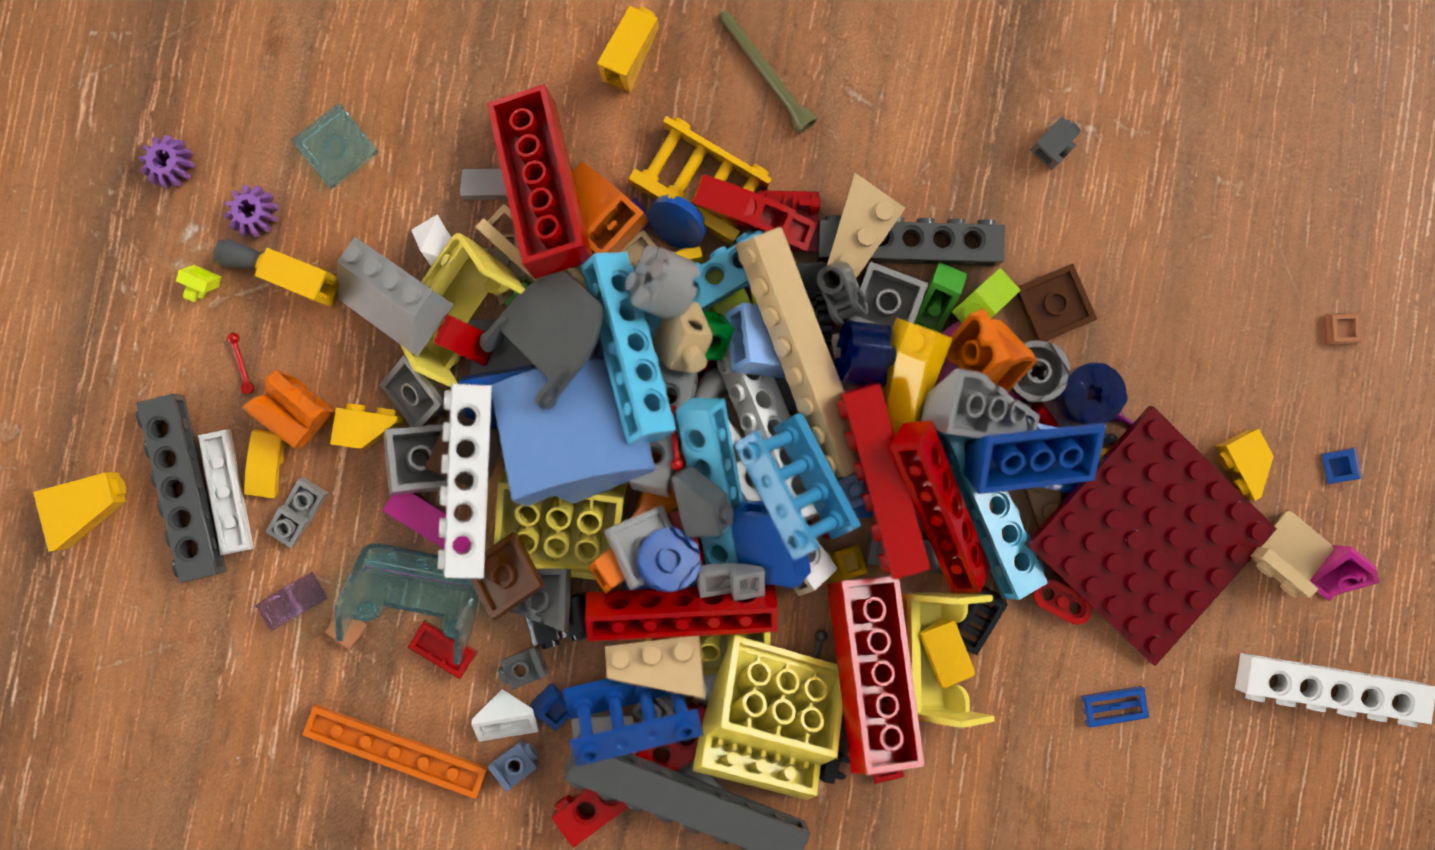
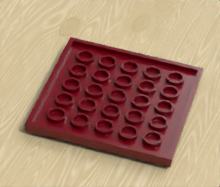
[1025,406,1277,666]

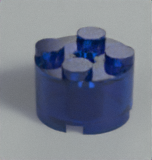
[835,321,896,388]
[1056,363,1128,425]

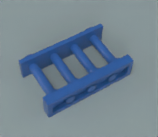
[563,678,703,766]

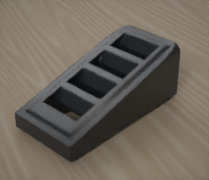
[957,586,1008,655]

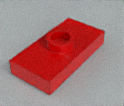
[407,620,478,679]

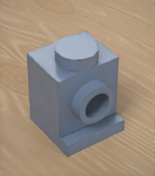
[488,739,540,792]

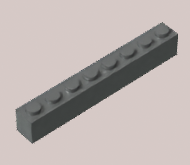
[564,734,811,850]

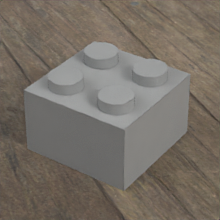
[845,262,928,339]
[383,424,456,496]

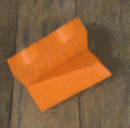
[946,308,1037,393]
[242,370,335,449]

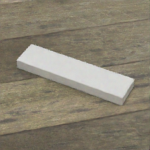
[197,429,254,555]

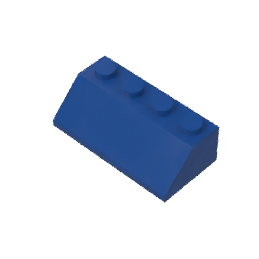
[963,423,1106,494]

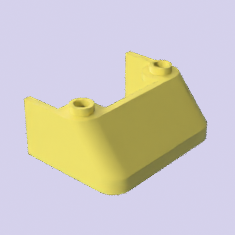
[400,233,525,387]
[901,592,995,728]

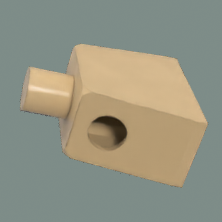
[652,302,713,373]

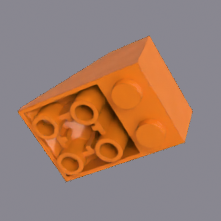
[572,161,649,253]

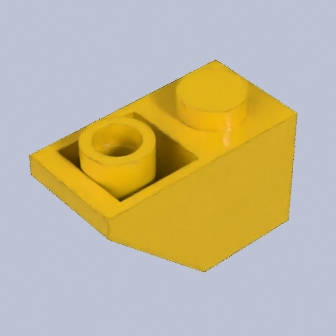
[330,403,404,449]
[1215,429,1274,501]

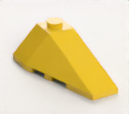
[882,317,953,437]

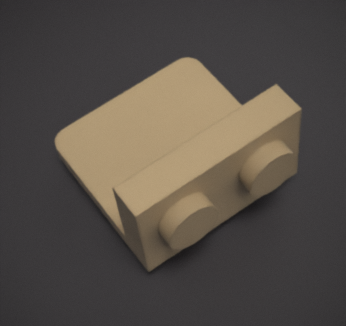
[1250,511,1334,598]

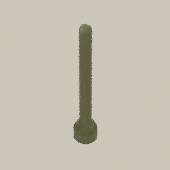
[719,11,818,134]

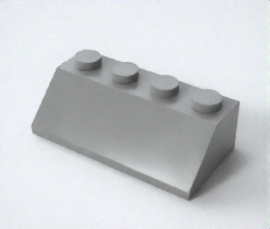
[337,237,454,356]

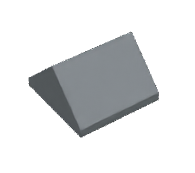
[379,355,448,427]

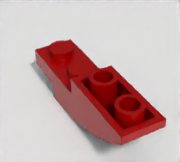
[691,174,817,252]

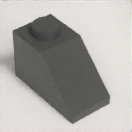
[671,465,734,537]

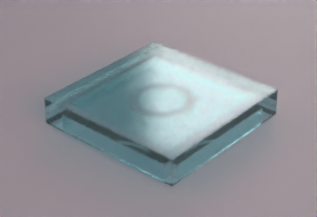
[292,103,379,189]

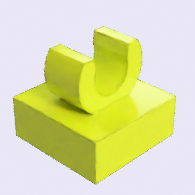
[176,265,222,302]

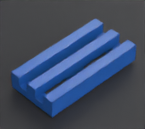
[1081,686,1149,728]

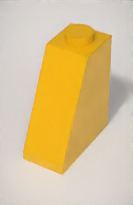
[597,6,659,93]
[255,248,338,307]
[33,472,126,552]

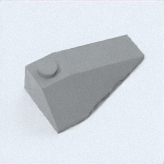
[921,368,1040,438]

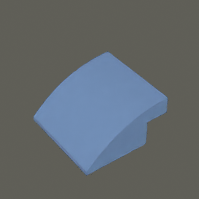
[490,356,655,507]

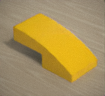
[244,429,284,499]

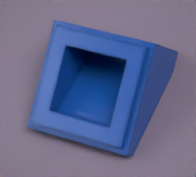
[1321,447,1362,484]
[531,683,570,731]

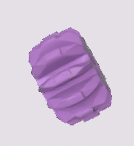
[138,135,196,189]
[224,185,279,238]

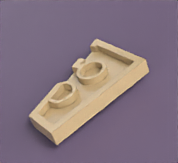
[605,636,706,700]

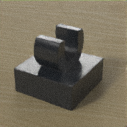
[819,751,850,784]

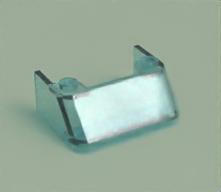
[335,543,479,665]

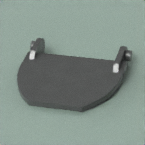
[480,271,603,409]

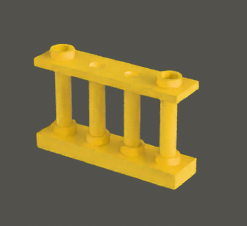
[628,116,772,246]

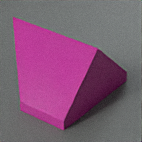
[1310,545,1380,601]

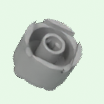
[625,245,699,321]
[1011,340,1070,404]

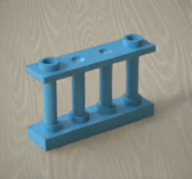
[734,412,861,560]

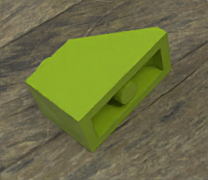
[952,267,1021,323]

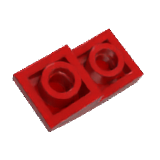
[434,314,492,366]

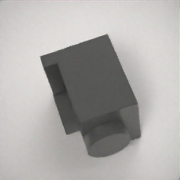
[1030,117,1080,170]
[498,645,550,690]

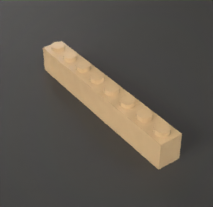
[735,227,857,478]

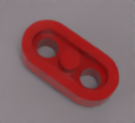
[1032,578,1093,625]

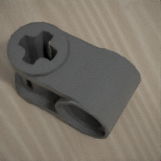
[817,261,868,325]

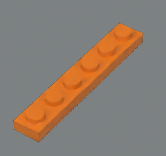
[302,704,488,799]

